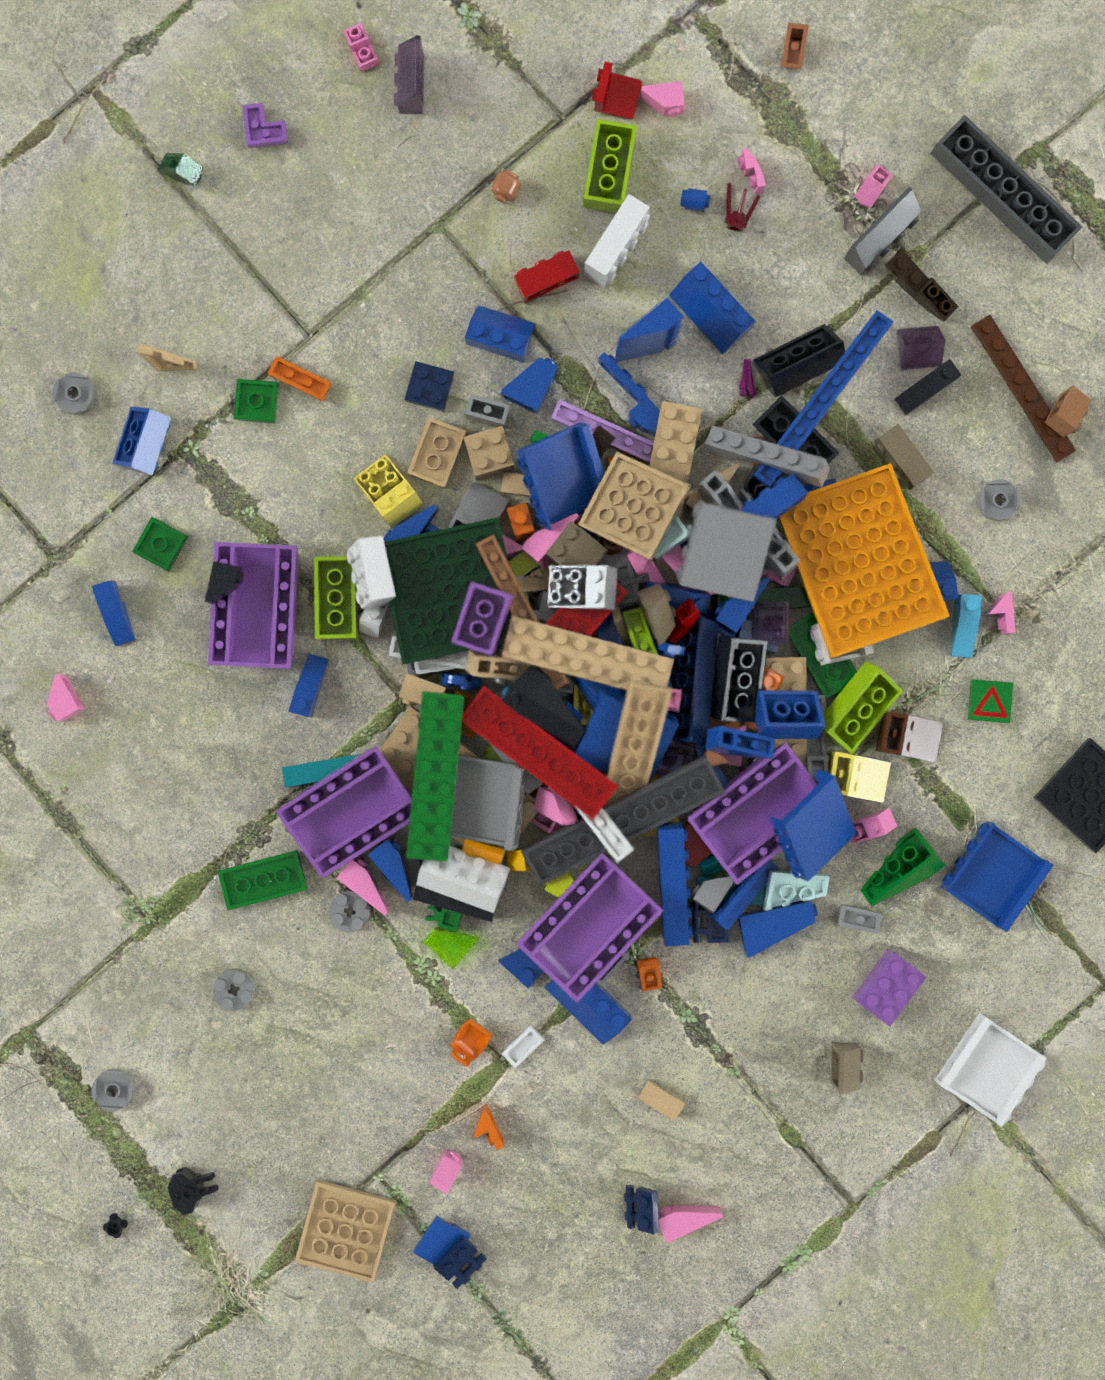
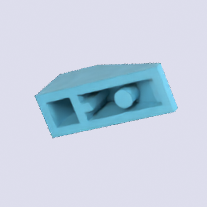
[951,594,982,658]

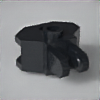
[168,1167,219,1215]

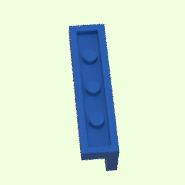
[710,858,779,931]

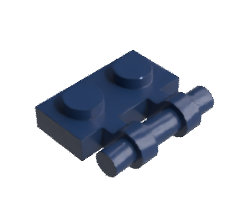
[691,901,728,943]
[624,1185,659,1235]
[433,1235,487,1289]

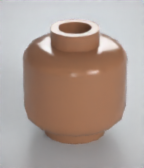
[492,170,521,204]

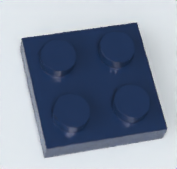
[405,361,455,412]

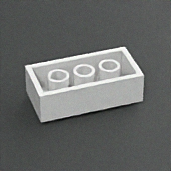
[584,194,650,288]
[416,846,510,913]

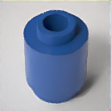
[680,188,711,212]

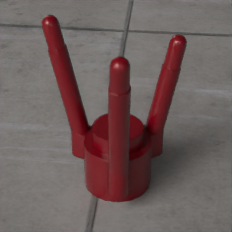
[725,183,760,232]

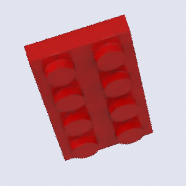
[545,582,628,637]

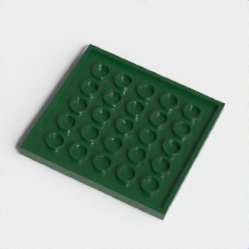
[384,517,512,665]

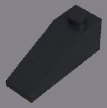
[894,359,962,415]

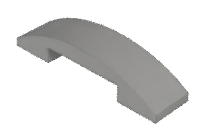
[806,695,829,777]

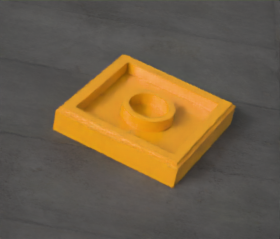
[462,839,505,865]

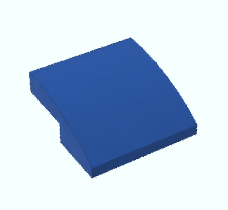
[413,1215,471,1264]

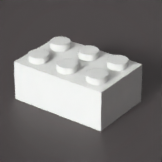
[347,536,396,609]

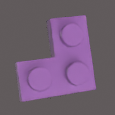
[242,103,288,148]

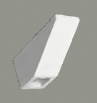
[359,603,390,638]

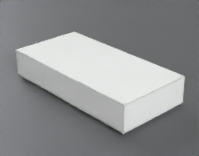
[501,1024,545,1068]

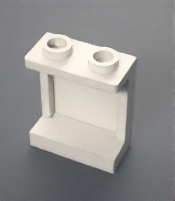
[810,624,873,666]

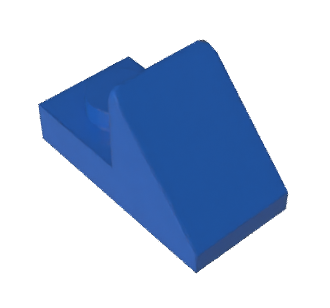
[652,637,686,658]

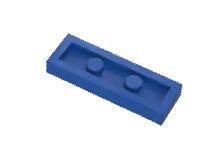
[598,352,647,404]

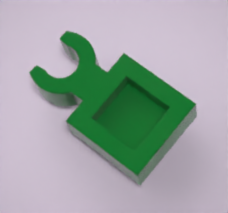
[425,905,463,932]

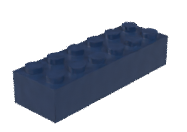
[667,618,719,745]

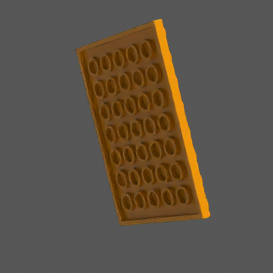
[778,463,950,659]

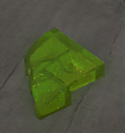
[422,926,479,970]

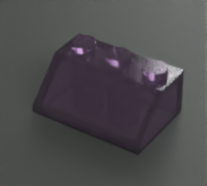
[394,35,424,114]

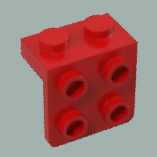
[592,61,642,120]

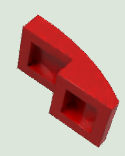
[668,598,700,644]

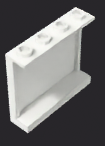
[935,1013,1047,1127]

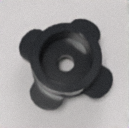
[103,1213,128,1238]

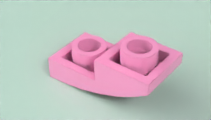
[343,23,379,72]
[738,148,766,195]

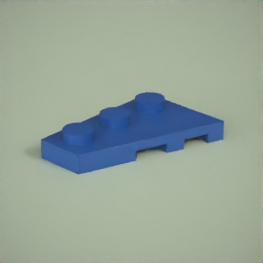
[498,948,544,988]

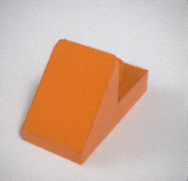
[637,957,662,992]
[473,1104,505,1150]

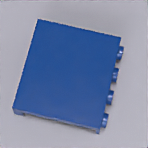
[516,422,604,531]
[571,688,679,784]
[770,769,857,882]
[941,821,1054,932]

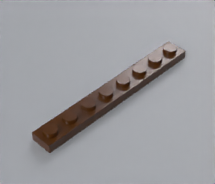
[971,315,1076,463]

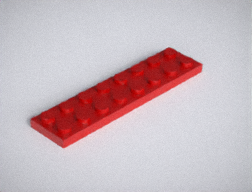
[462,686,618,820]

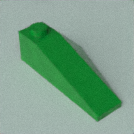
[861,827,946,906]

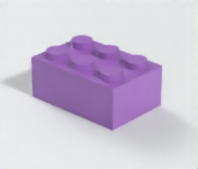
[452,582,514,656]
[852,949,926,1026]

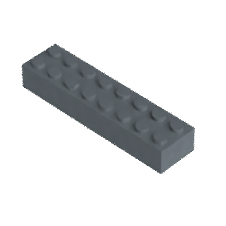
[930,115,1082,264]

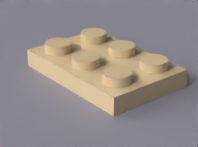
[407,417,467,489]

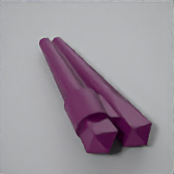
[739,359,755,398]

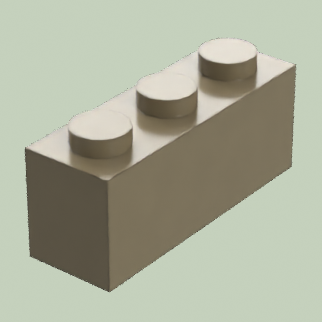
[874,424,934,490]

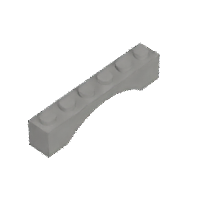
[705,426,830,487]
[698,470,800,580]

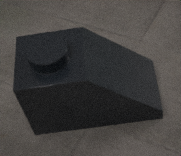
[204,561,244,604]

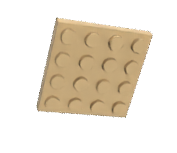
[578,451,690,561]
[295,1179,396,1283]

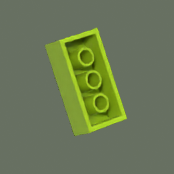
[583,119,637,213]
[314,556,359,640]
[822,661,903,754]

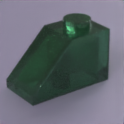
[157,153,204,186]

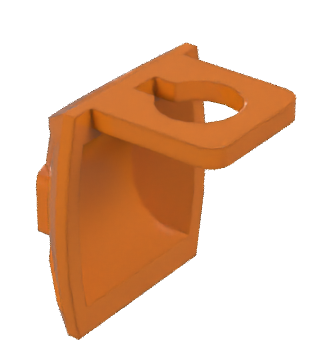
[450,1018,493,1067]

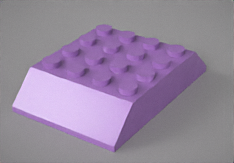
[208,542,300,669]
[687,743,817,885]
[275,745,412,879]
[516,853,663,1002]

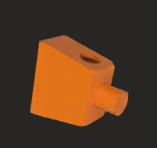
[506,502,535,544]

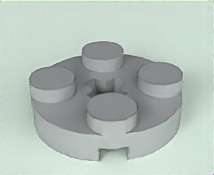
[53,372,96,414]
[978,479,1021,521]
[329,890,371,932]
[213,969,256,1011]
[92,1069,135,1112]

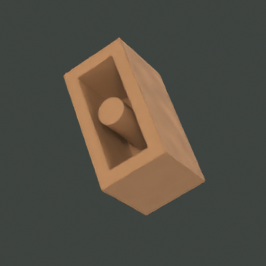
[1045,385,1092,437]

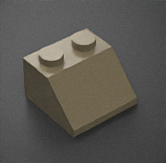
[545,521,608,566]
[636,583,677,645]
[831,1043,863,1094]

